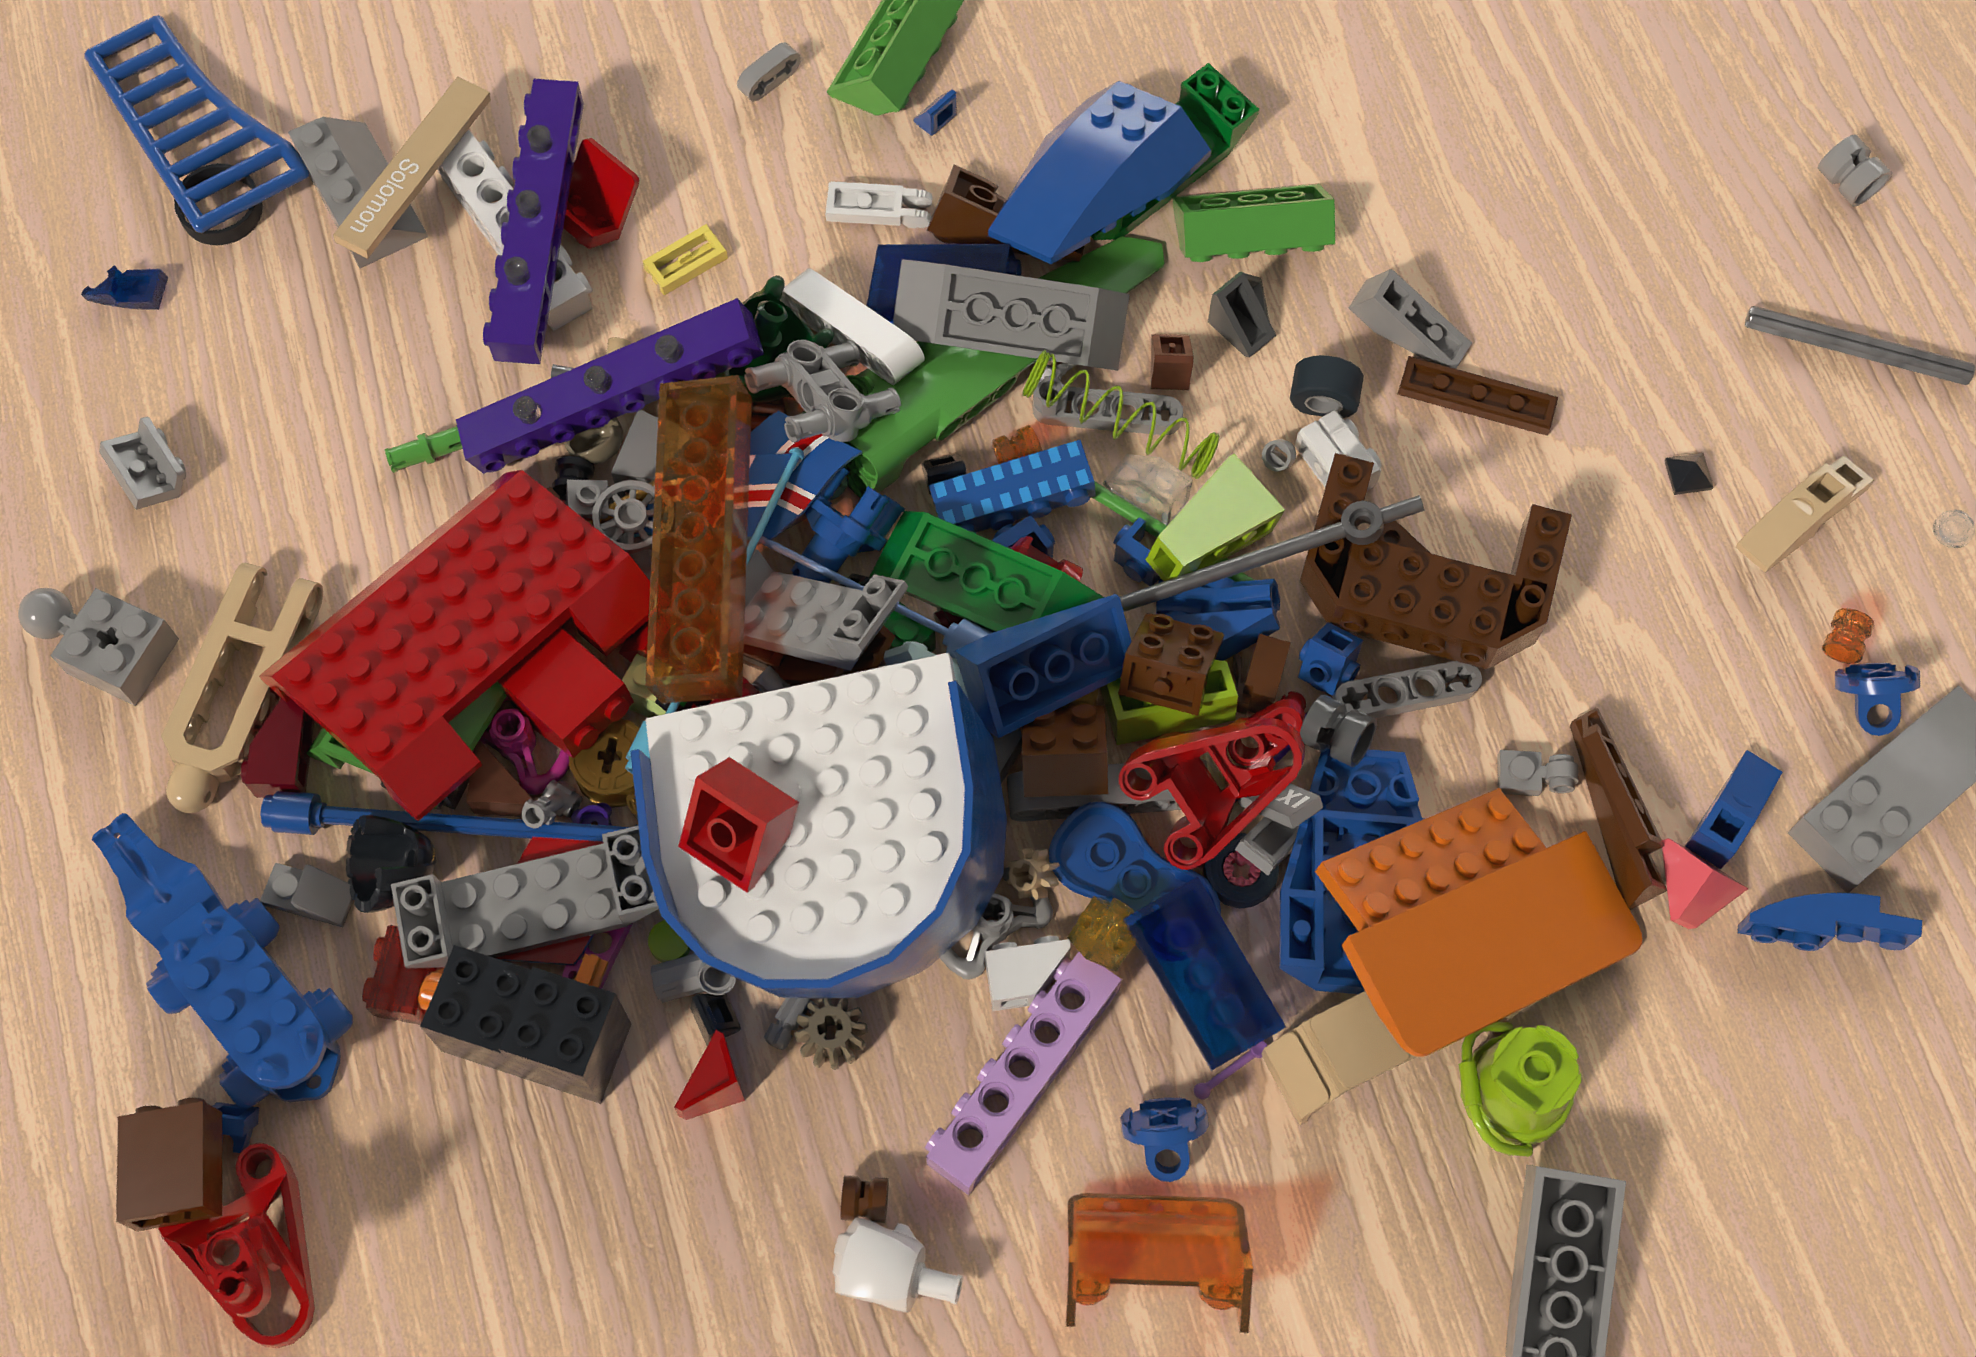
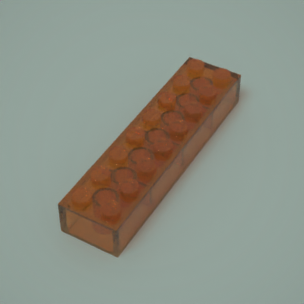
[645,375,752,704]

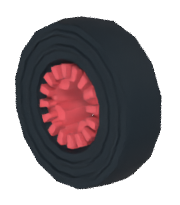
[1203,833,1279,909]

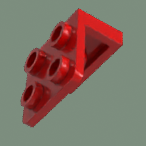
[563,138,640,249]

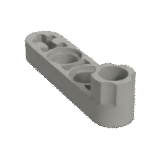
[1032,376,1183,435]
[1331,661,1482,719]

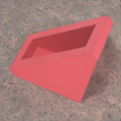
[1662,838,1749,929]

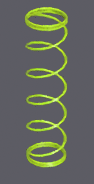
[1023,350,1220,479]

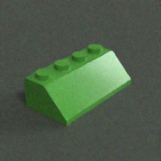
[827,0,964,116]
[1172,184,1335,262]

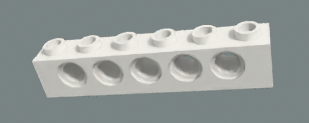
[437,130,592,331]

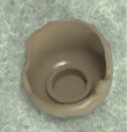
[565,417,623,464]

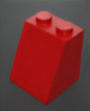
[498,626,634,758]

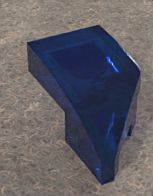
[81,265,168,310]

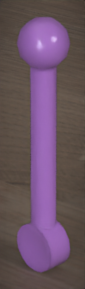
[1194,1040,1267,1099]

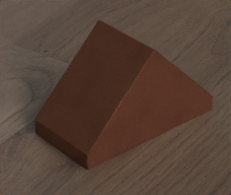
[1151,334,1194,390]
[466,740,532,817]

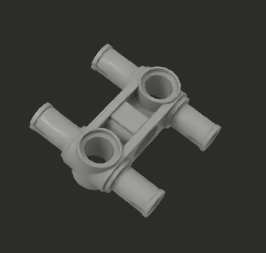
[745,340,901,443]

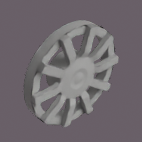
[592,480,670,554]

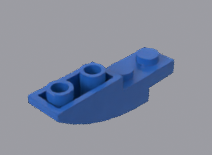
[1737,893,1922,951]

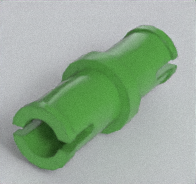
[385,425,463,473]

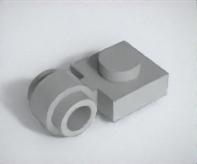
[1497,750,1579,796]

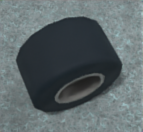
[1290,355,1364,418]

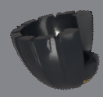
[346,815,436,913]

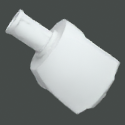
[832,1218,963,1312]

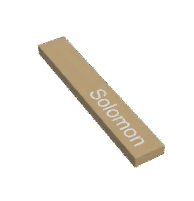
[333,76,491,259]

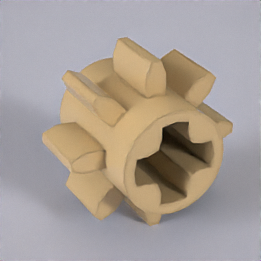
[1007,848,1060,900]

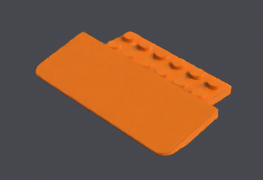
[1315,788,1642,1057]

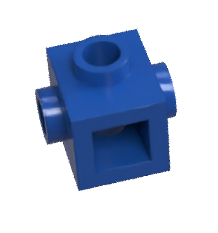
[1298,622,1364,696]

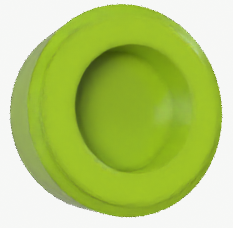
[648,920,691,963]

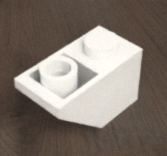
[985,936,1071,1011]

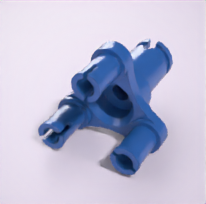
[791,467,905,583]

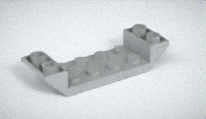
[893,259,1130,371]
[685,544,908,670]
[391,825,659,968]

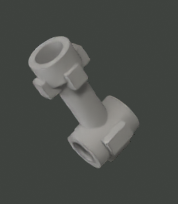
[522,780,583,829]

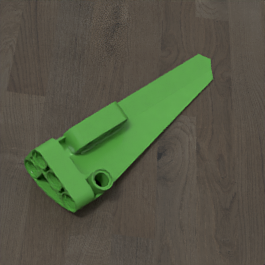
[800,236,1165,498]

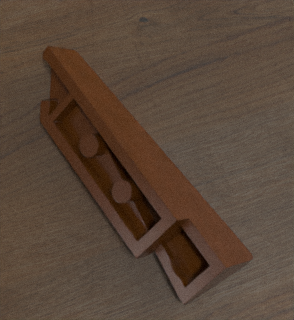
[1570,708,1667,910]

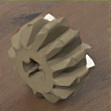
[794,998,868,1070]

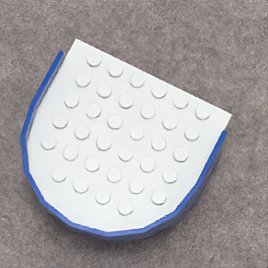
[630,653,1007,998]

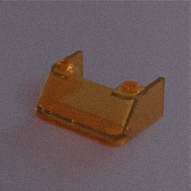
[1065,1193,1253,1333]

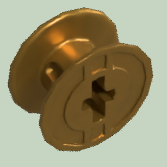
[569,718,640,808]

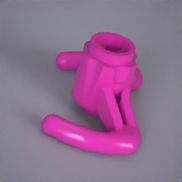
[478,697,570,795]

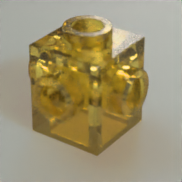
[1067,896,1144,972]

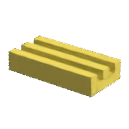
[642,224,728,295]

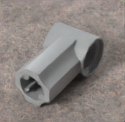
[651,954,736,1003]

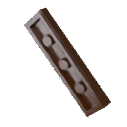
[1397,356,1558,436]

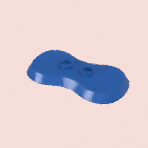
[1049,801,1221,963]

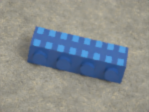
[929,440,1096,534]

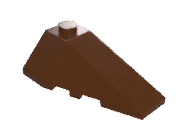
[927,164,1085,262]

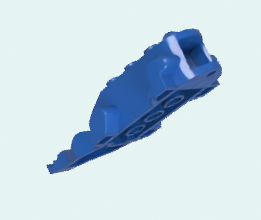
[92,813,353,1109]

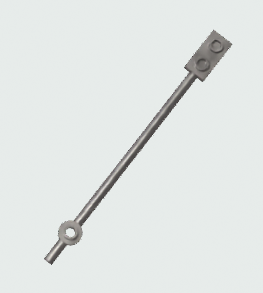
[1120,495,1425,612]

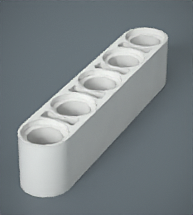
[781,268,925,385]

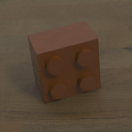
[1022,704,1108,797]

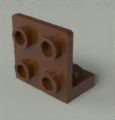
[1118,613,1224,716]

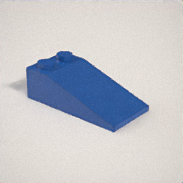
[954,594,1131,738]

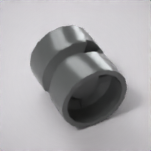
[1300,694,1377,768]

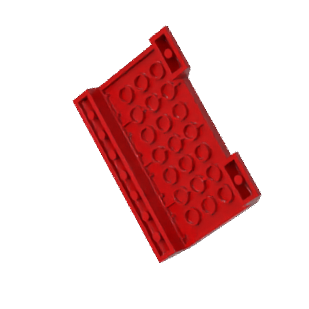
[259,470,666,821]

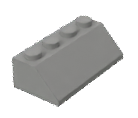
[288,117,428,269]

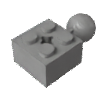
[18,588,179,706]

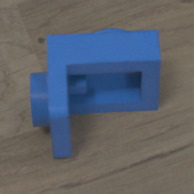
[992,515,1055,558]
[1113,517,1160,586]

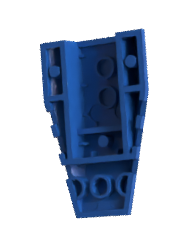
[988,81,1211,264]
[1279,749,1425,994]

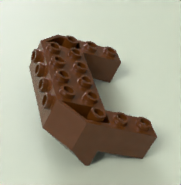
[1300,453,1572,669]

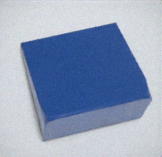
[914,89,957,136]

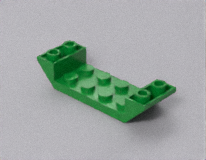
[1091,63,1260,240]
[869,511,1104,633]

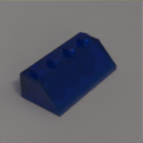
[1123,877,1286,1071]

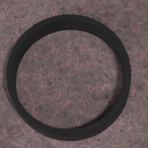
[174,164,263,245]

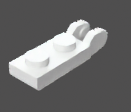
[825,181,933,229]

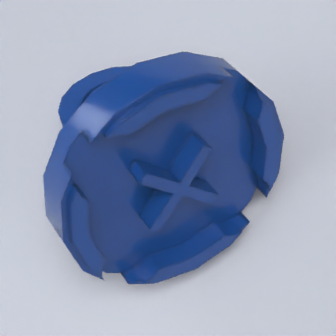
[1835,663,1920,736]
[1120,1097,1209,1182]

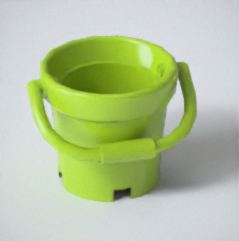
[1458,1021,1581,1157]

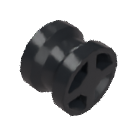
[552,456,595,500]

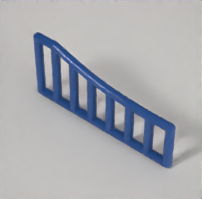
[84,15,309,233]

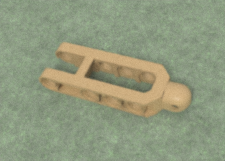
[161,562,323,813]

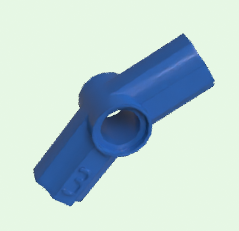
[1156,578,1280,615]

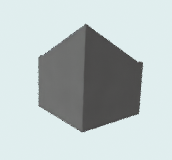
[1208,272,1276,358]

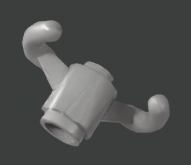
[940,867,1053,980]

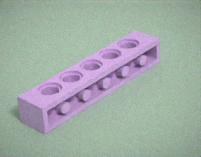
[925,950,1122,1195]

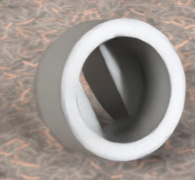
[1262,439,1296,472]

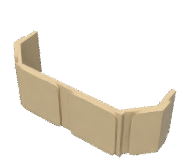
[1262,991,1521,1125]

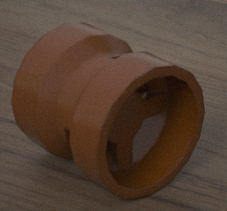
[841,1175,889,1223]

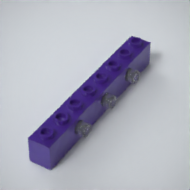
[483,79,584,364]
[456,298,764,474]

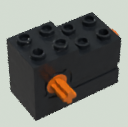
[418,945,632,1104]

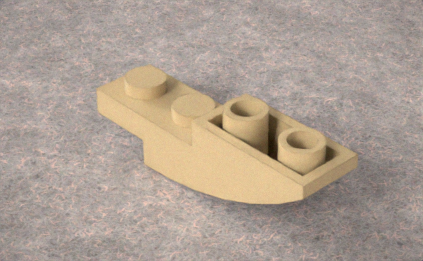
[1735,455,1874,573]

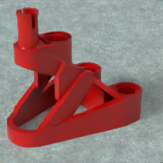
[1119,691,1306,870]
[158,1143,315,1348]

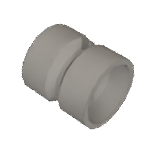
[1818,135,1892,207]

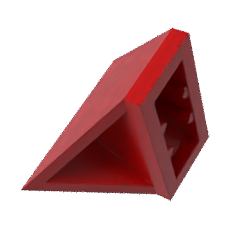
[674,1030,745,1120]

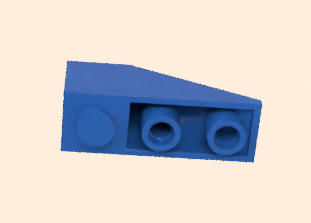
[1165,605,1280,661]
[1685,750,1783,869]

